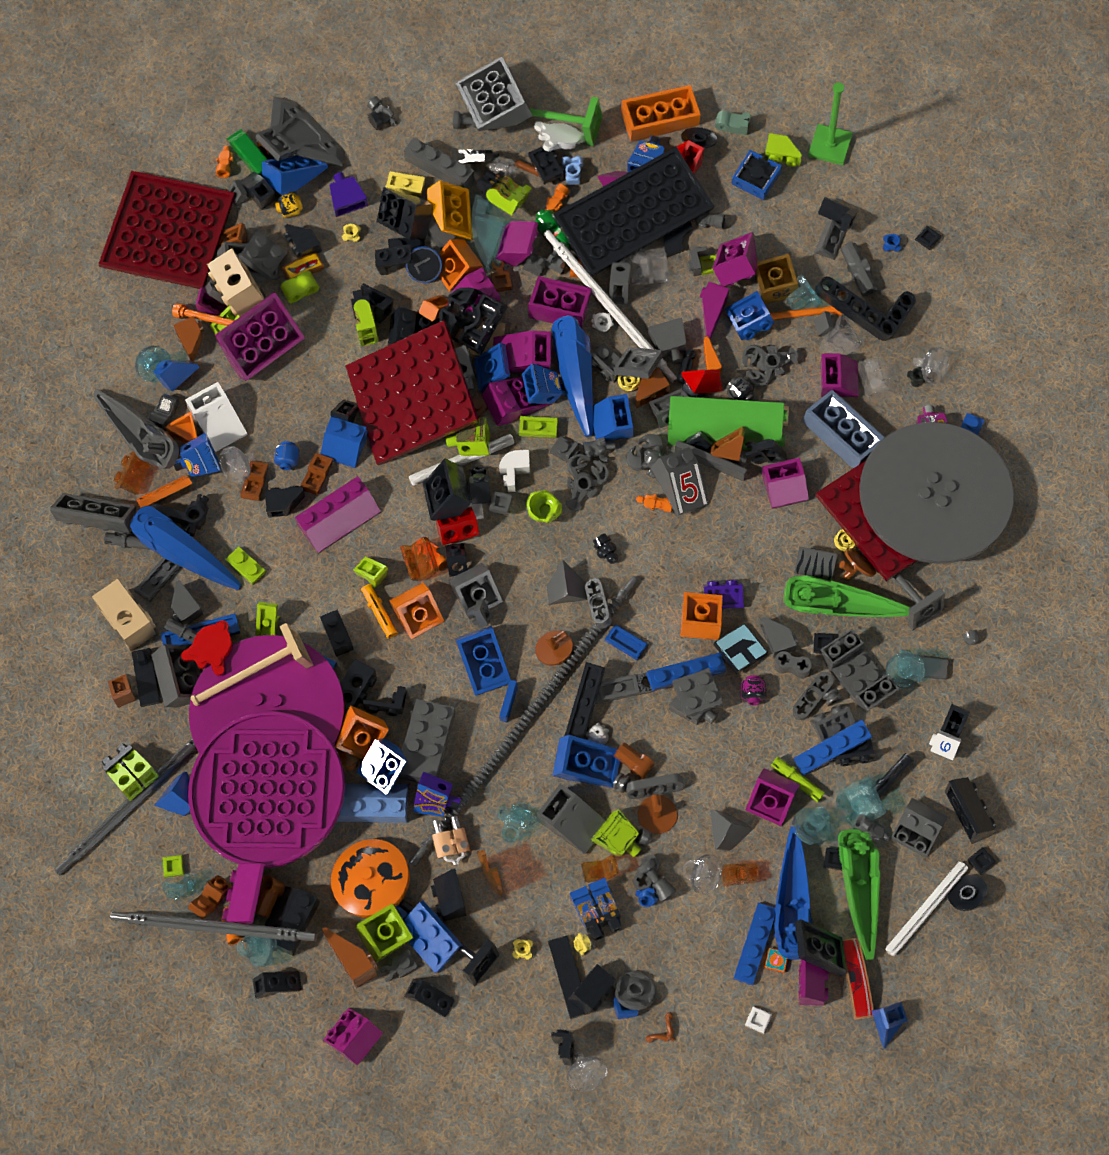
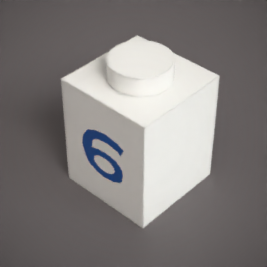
[929,730,961,760]

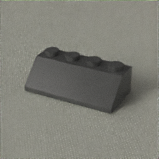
[50,493,136,534]

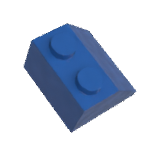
[321,416,368,468]

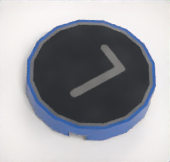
[406,246,442,283]

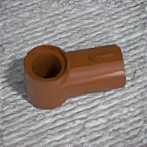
[614,742,655,780]
[255,875,285,918]

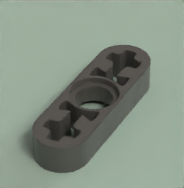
[585,578,612,628]
[792,672,834,720]
[626,774,684,799]

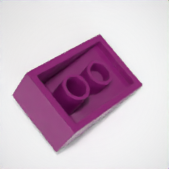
[713,232,758,287]

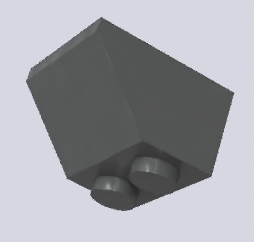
[448,563,503,619]

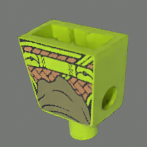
[446,417,490,456]

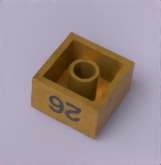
[755,254,800,305]

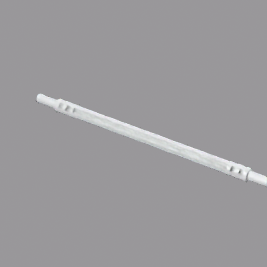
[544,230,677,383]

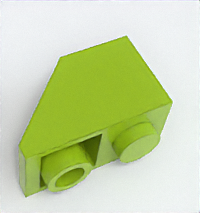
[765,133,802,167]

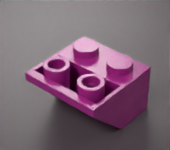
[496,221,538,267]
[820,353,859,397]
[762,458,809,509]
[323,1008,383,1066]

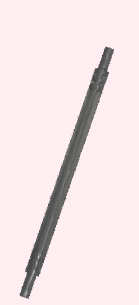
[54,738,197,876]
[110,912,317,941]

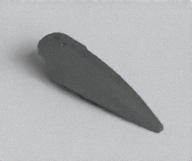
[93,389,179,469]

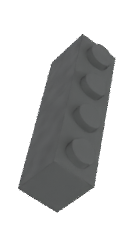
[404,137,475,189]

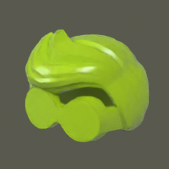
[527,490,562,523]

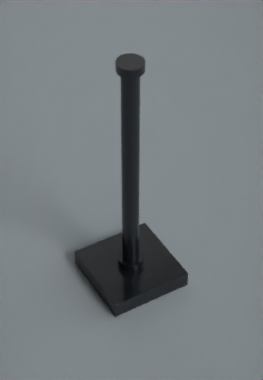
[398,899,500,986]

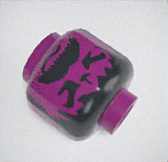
[741,675,767,705]

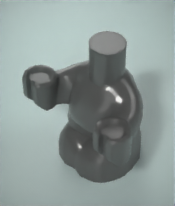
[582,437,615,464]

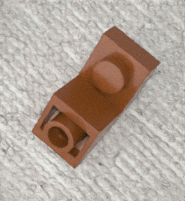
[188,875,232,920]

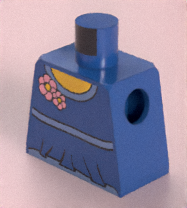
[627,136,664,172]
[522,363,566,404]
[174,433,221,477]

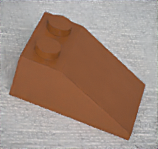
[322,928,378,988]

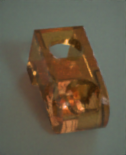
[721,864,761,887]

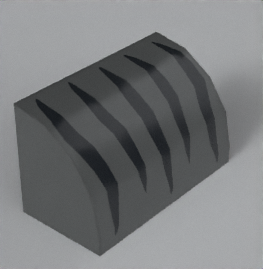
[794,546,837,581]

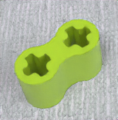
[280,271,319,303]

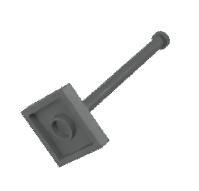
[894,573,945,630]

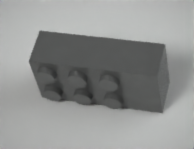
[398,699,456,783]

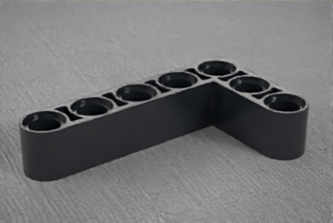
[815,276,916,341]

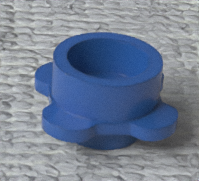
[883,234,901,252]
[636,887,658,907]

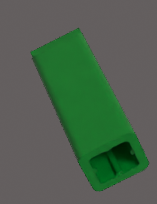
[226,129,268,177]

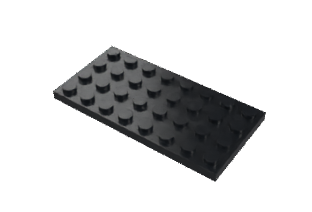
[552,147,714,277]

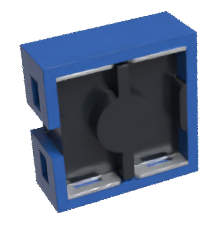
[732,150,782,200]

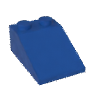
[262,155,328,195]
[455,625,511,696]
[552,735,620,788]

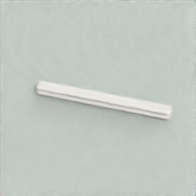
[409,434,514,486]
[886,862,968,956]

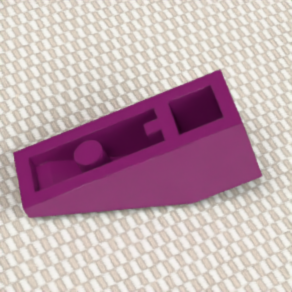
[700,282,729,340]

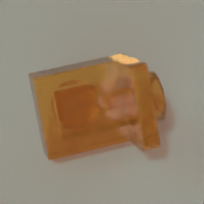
[335,747,361,771]

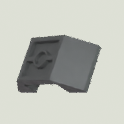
[821,628,899,712]

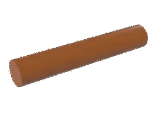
[515,160,554,183]

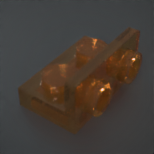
[113,451,151,495]
[400,537,439,581]

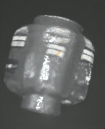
[489,157,517,179]

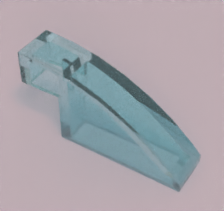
[472,195,506,273]

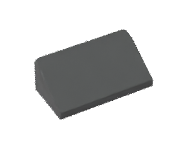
[814,220,845,260]

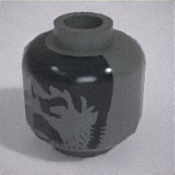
[726,377,754,401]

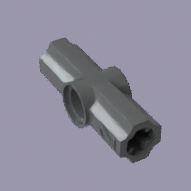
[841,242,877,296]

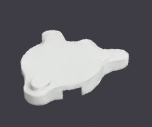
[534,122,585,151]

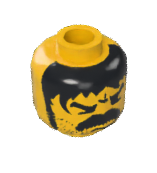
[275,192,303,218]

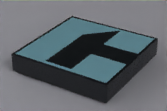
[713,623,768,674]

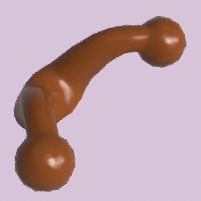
[646,1013,675,1043]

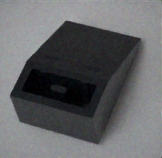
[376,187,433,240]
[388,307,440,346]

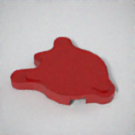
[181,620,233,676]

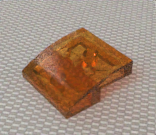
[477,850,503,896]

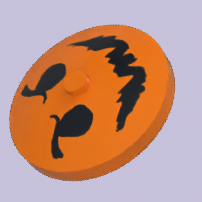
[331,839,410,918]

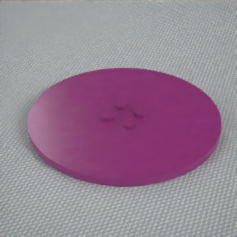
[189,635,345,753]
[188,711,345,868]

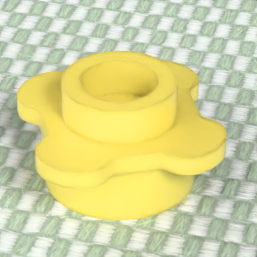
[342,224,361,242]
[574,933,591,956]
[512,939,533,960]

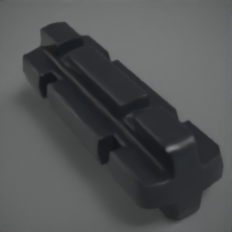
[677,349,696,384]

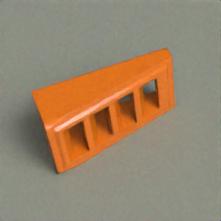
[419,295,449,321]
[703,336,722,375]

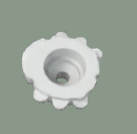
[591,312,614,333]
[586,723,609,745]

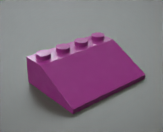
[215,292,305,381]

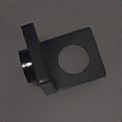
[445,543,468,577]

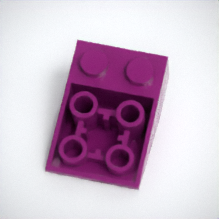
[493,331,551,373]
[481,377,552,426]

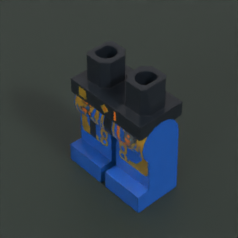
[570,878,622,941]

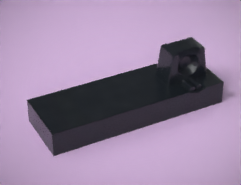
[131,648,160,707]

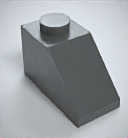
[171,580,203,626]
[760,617,798,658]

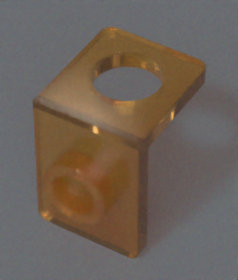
[581,854,619,882]

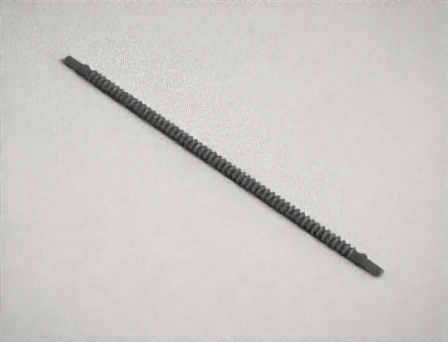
[410,576,638,867]

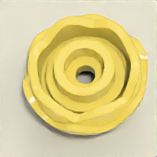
[618,375,641,391]
[834,529,857,552]

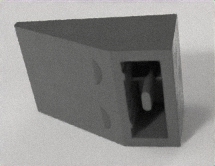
[536,784,606,854]

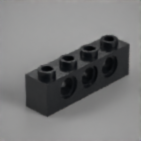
[340,659,377,716]

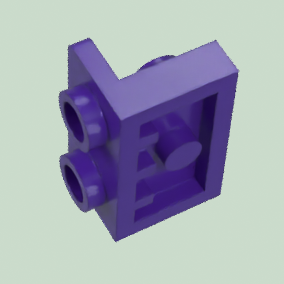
[703,579,744,609]

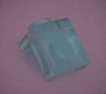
[162,873,194,899]

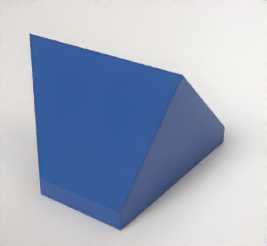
[154,772,191,816]
[872,1002,907,1049]

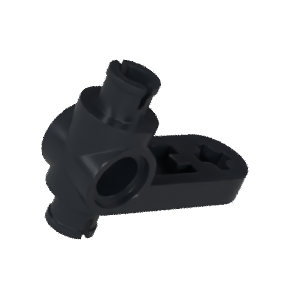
[150,494,209,537]

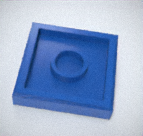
[474,342,510,392]

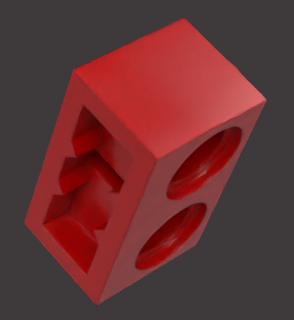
[436,506,479,545]

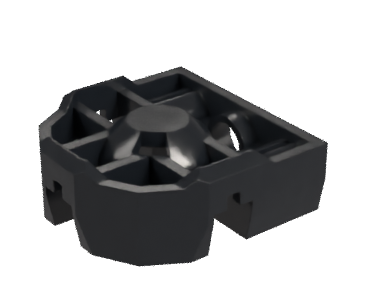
[440,287,508,355]

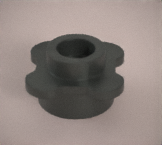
[907,367,929,387]

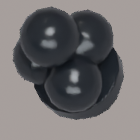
[593,533,618,564]

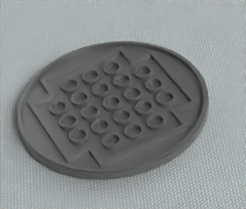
[859,422,1014,564]

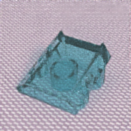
[836,775,886,829]

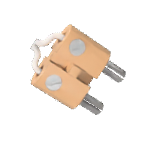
[432,816,470,865]

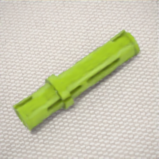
[771,756,825,803]

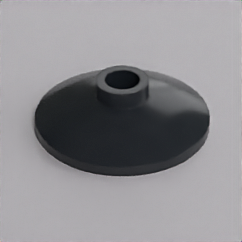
[681,127,717,149]
[948,875,988,911]

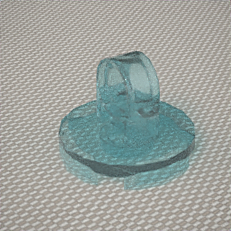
[786,274,823,310]
[135,345,171,383]
[886,649,926,687]
[497,804,537,843]
[792,807,832,845]
[236,936,277,967]

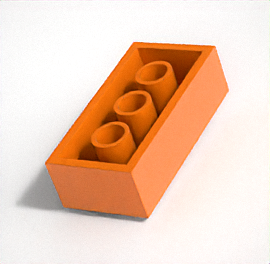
[621,85,701,142]

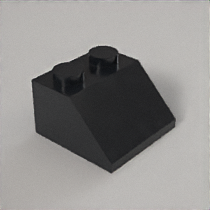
[431,869,467,921]

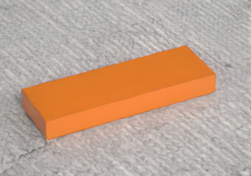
[136,475,192,508]

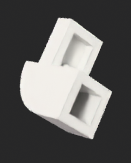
[499,450,530,492]

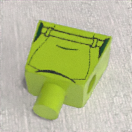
[591,809,641,857]

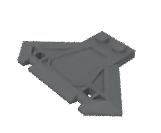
[255,96,344,167]

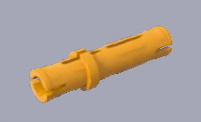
[361,584,398,639]

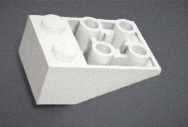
[185,382,248,452]

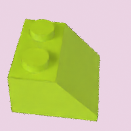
[355,904,413,963]

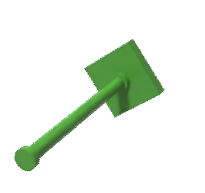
[808,82,853,165]
[529,97,603,147]

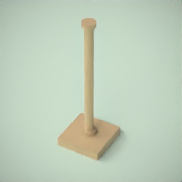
[190,623,313,706]

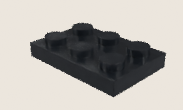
[795,919,847,976]

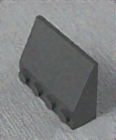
[456,57,533,131]

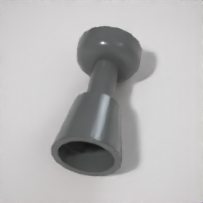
[453,111,489,131]
[636,857,676,902]

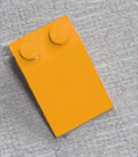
[427,180,473,240]

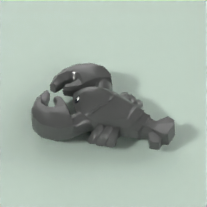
[742,344,799,387]
[626,434,668,478]
[566,454,609,511]

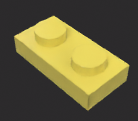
[386,171,425,196]

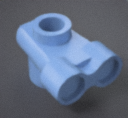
[561,156,583,185]

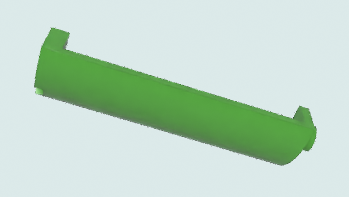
[667,396,787,450]

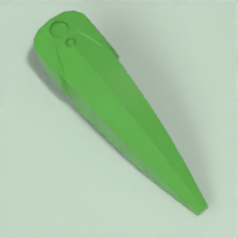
[783,575,910,617]
[838,829,880,959]

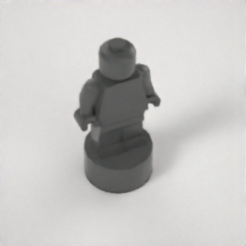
[367,96,397,126]
[692,212,725,229]
[854,814,889,841]

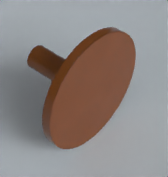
[839,548,876,581]
[535,631,573,666]
[638,794,677,834]

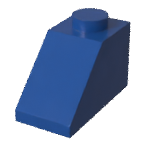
[153,360,200,391]

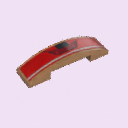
[843,937,874,1020]

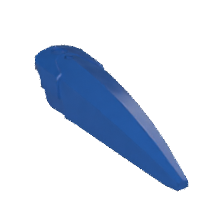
[551,315,593,437]
[130,506,242,590]
[775,826,813,960]

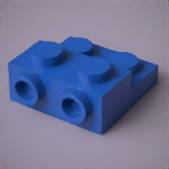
[725,291,774,341]

